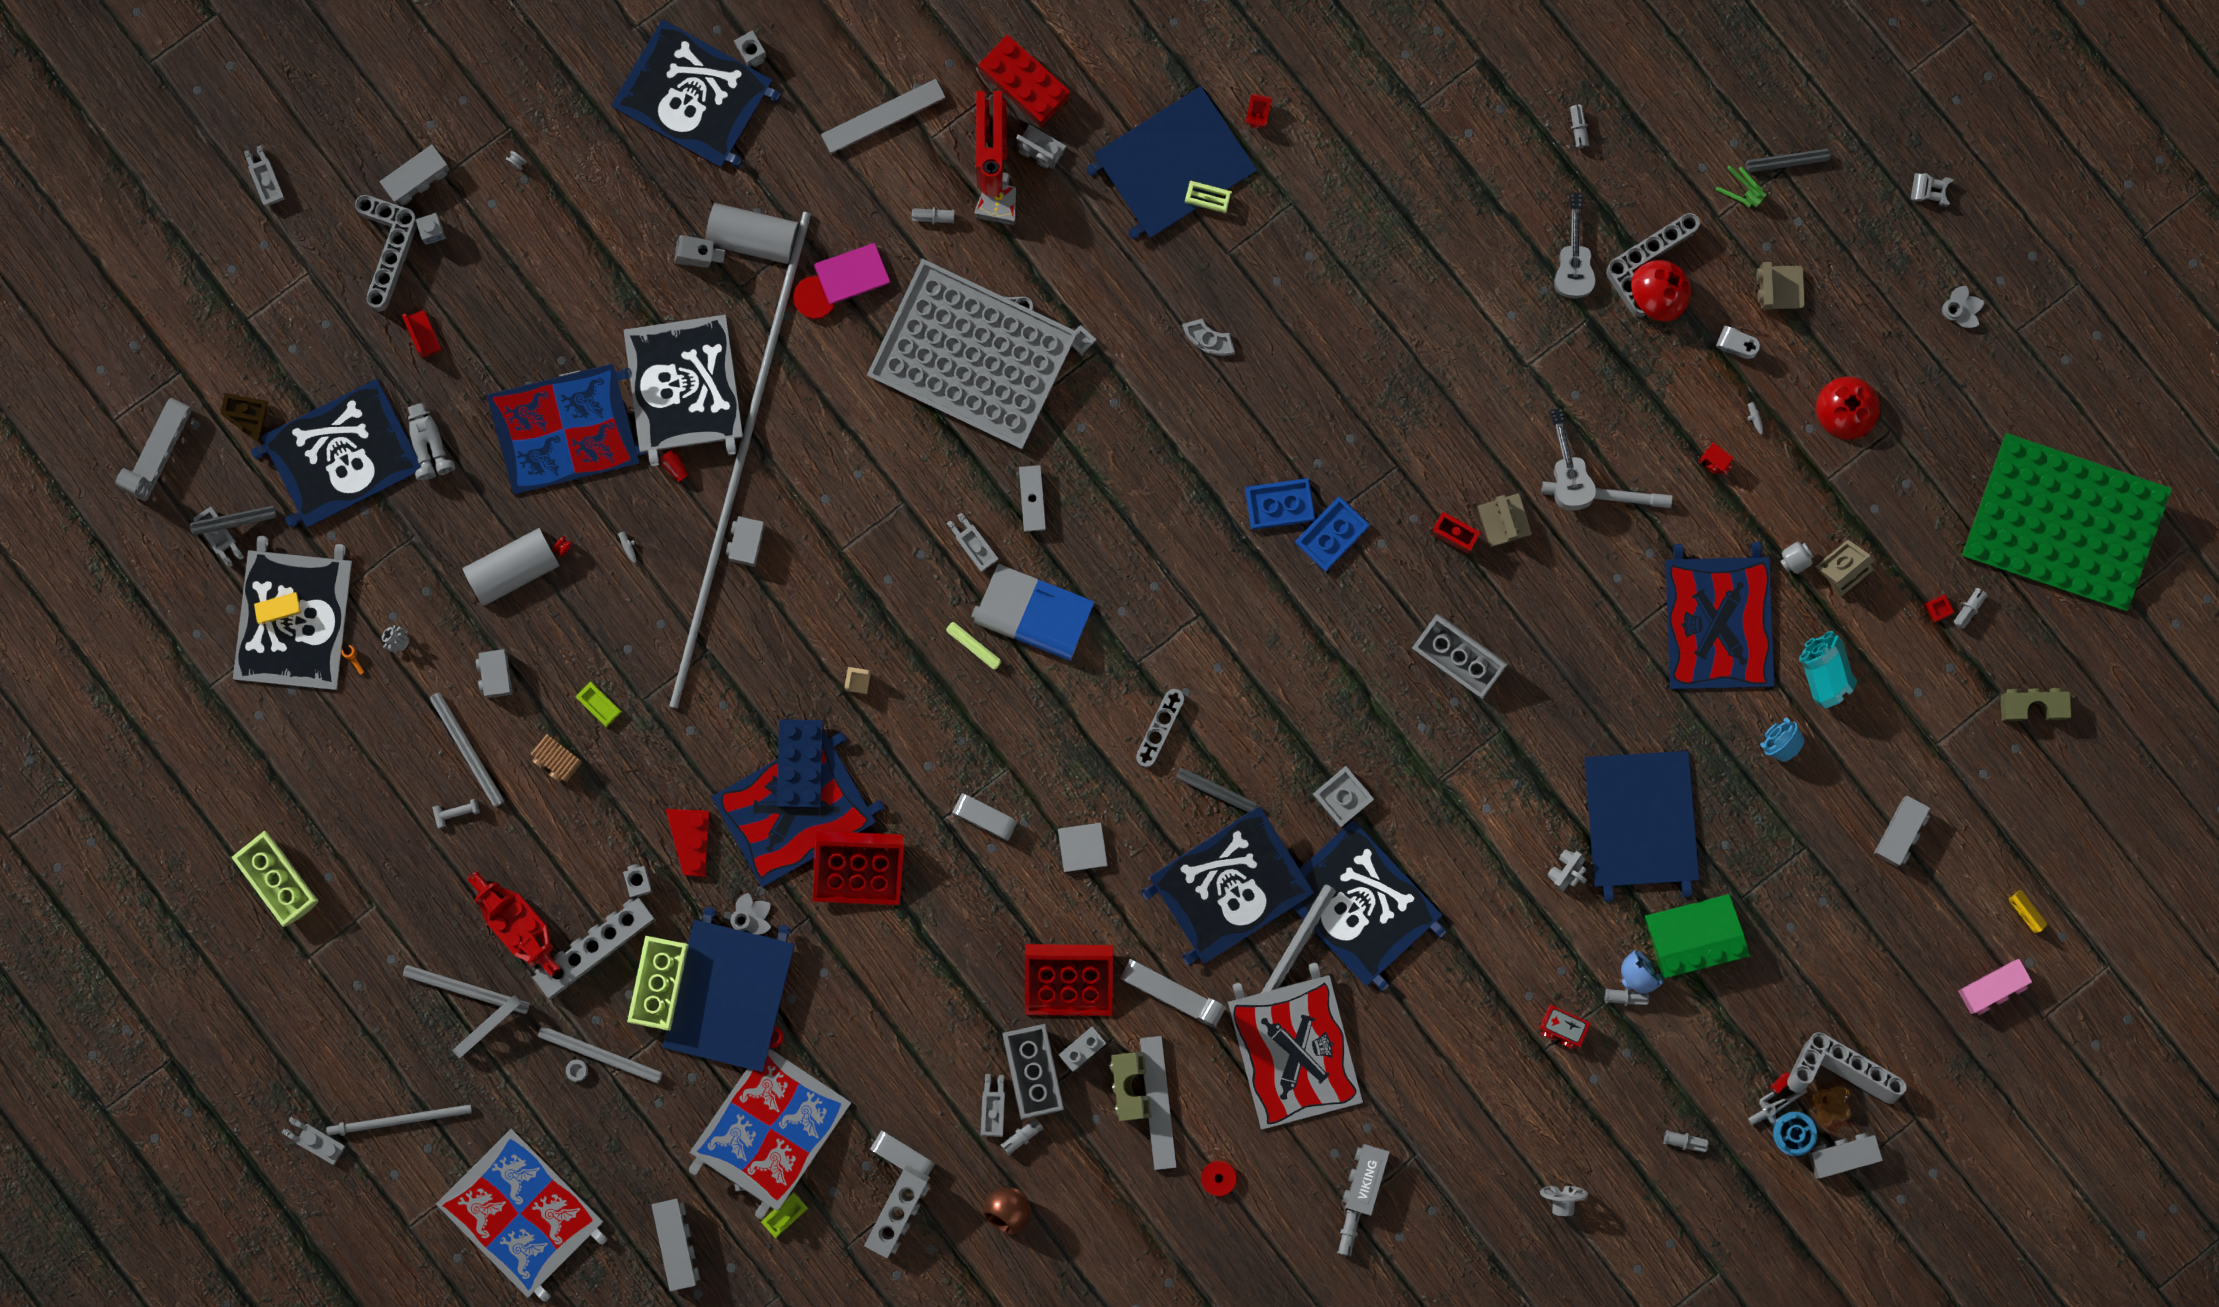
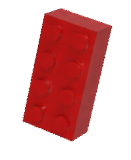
[978,34,1070,127]

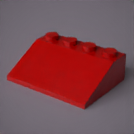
[812,831,904,905]
[1025,944,1113,1016]

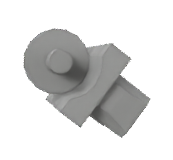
[1548,850,1587,892]

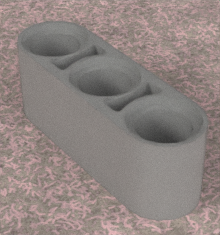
[952,793,1018,841]
[870,1130,935,1176]

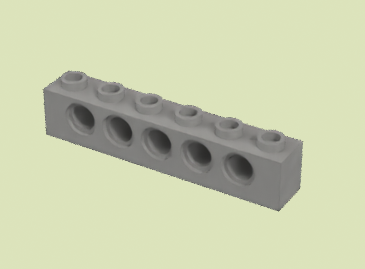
[533,898,656,999]

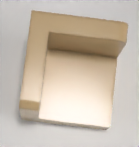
[845,667,871,695]

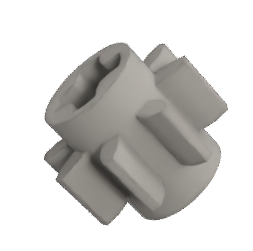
[382,625,409,653]

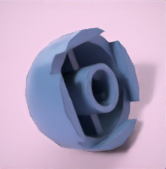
[1621,950,1663,994]

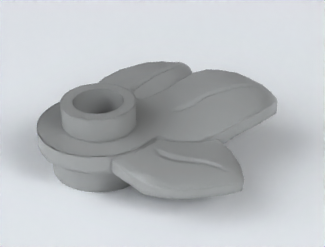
[1942,286,1984,328]
[731,893,771,935]

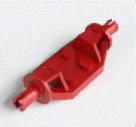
[467,871,561,977]

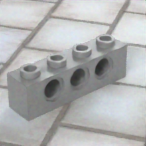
[864,1165,931,1258]

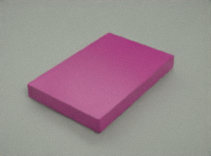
[814,243,890,305]

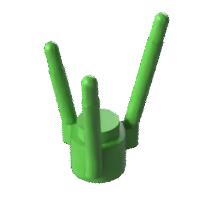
[1716,166,1767,208]

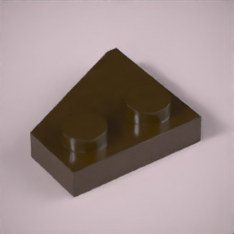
[220,393,269,443]

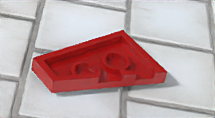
[666,809,710,877]

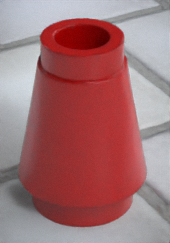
[659,449,688,482]

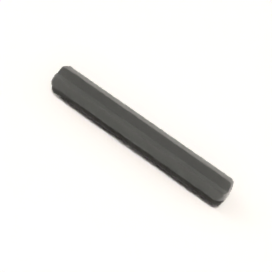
[1746,149,1830,173]
[190,506,276,535]
[1176,768,1257,812]

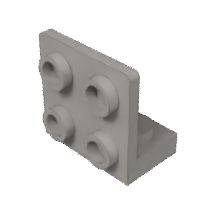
[1016,124,1066,169]

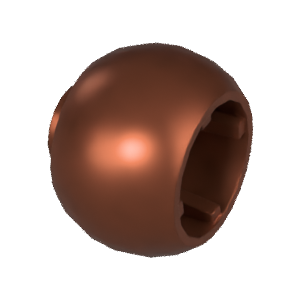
[983,1187,1031,1235]

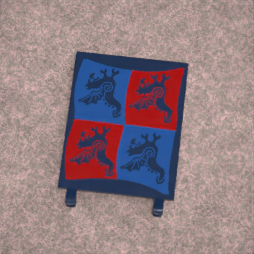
[486,363,648,494]

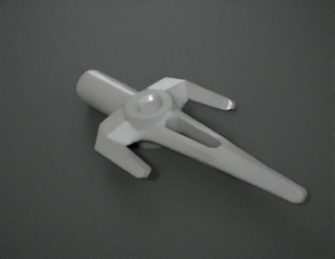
[1748,1089,1807,1126]

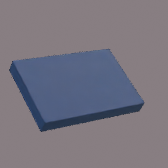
[1245,478,1315,530]
[1294,496,1370,573]

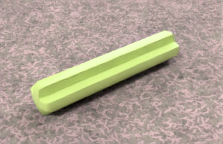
[946,622,1001,670]

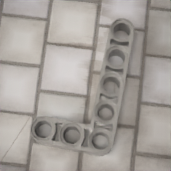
[355,195,417,312]
[1606,213,1700,317]
[115,398,191,502]
[1119,959,1226,1028]
[1787,1032,1907,1104]

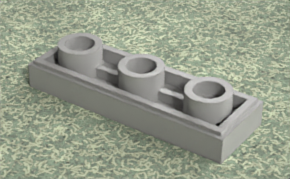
[1019,465,1046,532]

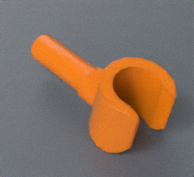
[341,645,365,675]

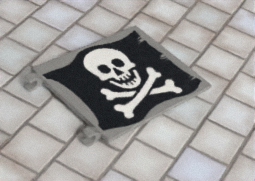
[624,315,743,466]
[233,536,352,690]

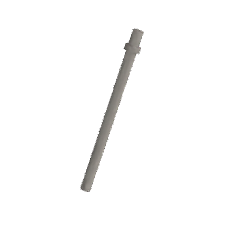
[326,1104,472,1136]

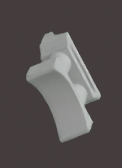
[1910,173,1953,207]

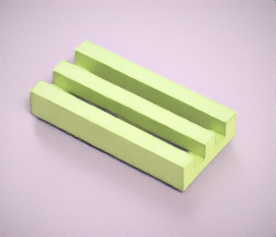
[1185,181,1232,213]

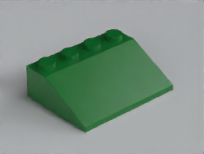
[1645,894,1749,979]

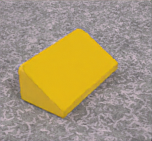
[254,592,302,625]
[2009,890,2047,933]

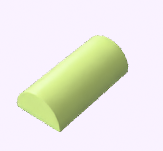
[231,831,318,927]
[627,936,689,1031]

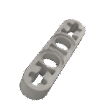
[1136,689,1184,768]
[452,994,522,1059]

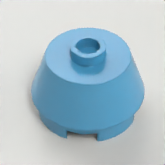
[1760,718,1805,762]
[1773,1112,1817,1156]

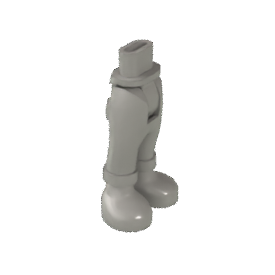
[408,403,455,480]

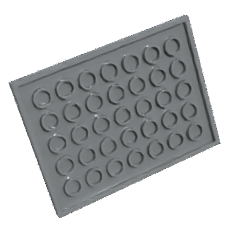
[867,259,1078,449]

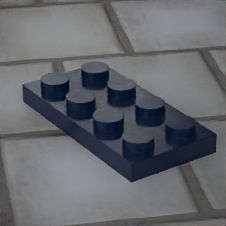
[777,719,823,808]

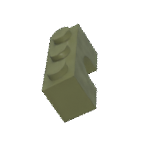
[2000,688,2071,721]
[1110,1052,1151,1121]

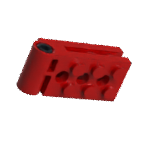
[976,91,1007,197]

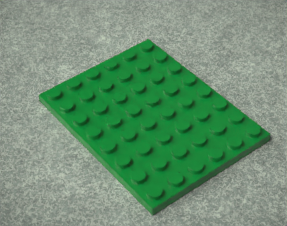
[1962,433,2172,611]

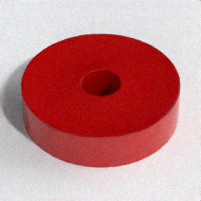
[1201,1161,1236,1196]

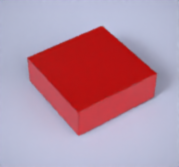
[1925,594,1955,623]
[1770,1072,1790,1094]

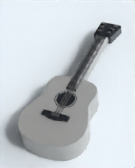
[1554,193,1595,298]
[1549,408,1596,510]

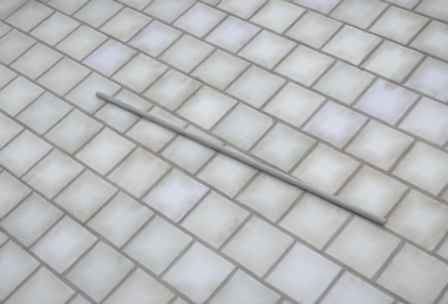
[669,212,811,709]

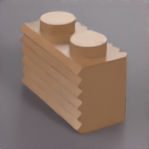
[531,734,583,783]

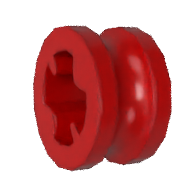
[552,536,573,558]

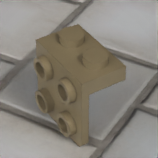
[1757,262,1804,310]

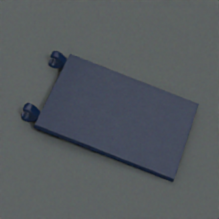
[1087,86,1257,239]
[1584,751,1699,902]
[662,907,795,1072]

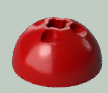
[1631,260,1691,322]
[1816,376,1880,440]

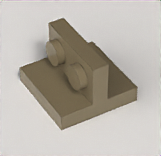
[1477,493,1532,548]
[1815,540,1874,596]

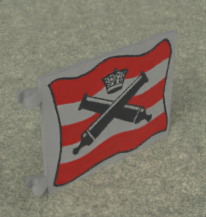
[1228,963,1363,1130]

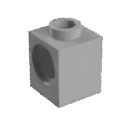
[734,30,766,67]
[623,864,653,898]

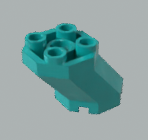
[1799,631,1857,709]

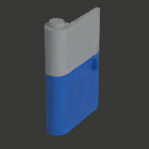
[971,564,1094,661]

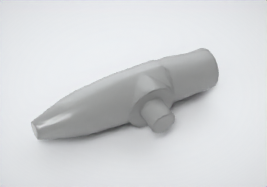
[1747,402,1763,435]
[618,531,636,563]

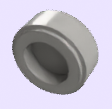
[566,1060,588,1082]

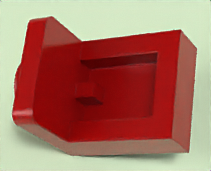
[1245,93,1272,128]

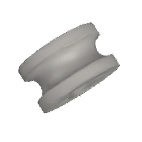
[505,151,527,171]

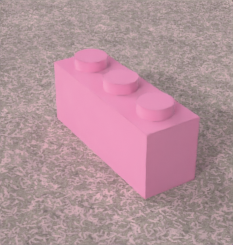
[1958,959,2032,1015]

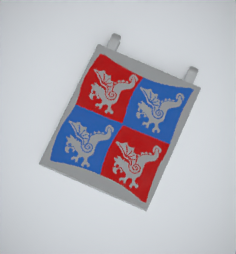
[689,1048,851,1219]
[436,1129,608,1302]

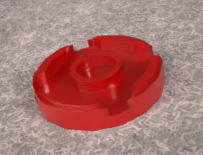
[793,276,836,320]

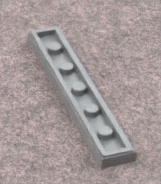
[821,79,946,155]
[1140,1036,1176,1170]

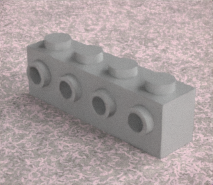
[651,1198,700,1291]

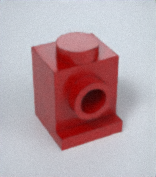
[1697,442,1733,476]

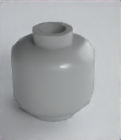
[1781,542,1814,574]

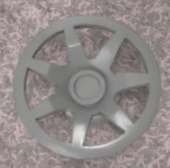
[1540,1186,1588,1216]

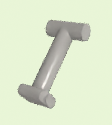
[432,799,480,828]

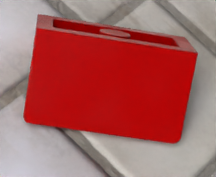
[402,310,442,358]

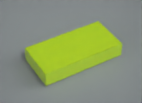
[576,681,622,728]
[761,1192,808,1238]

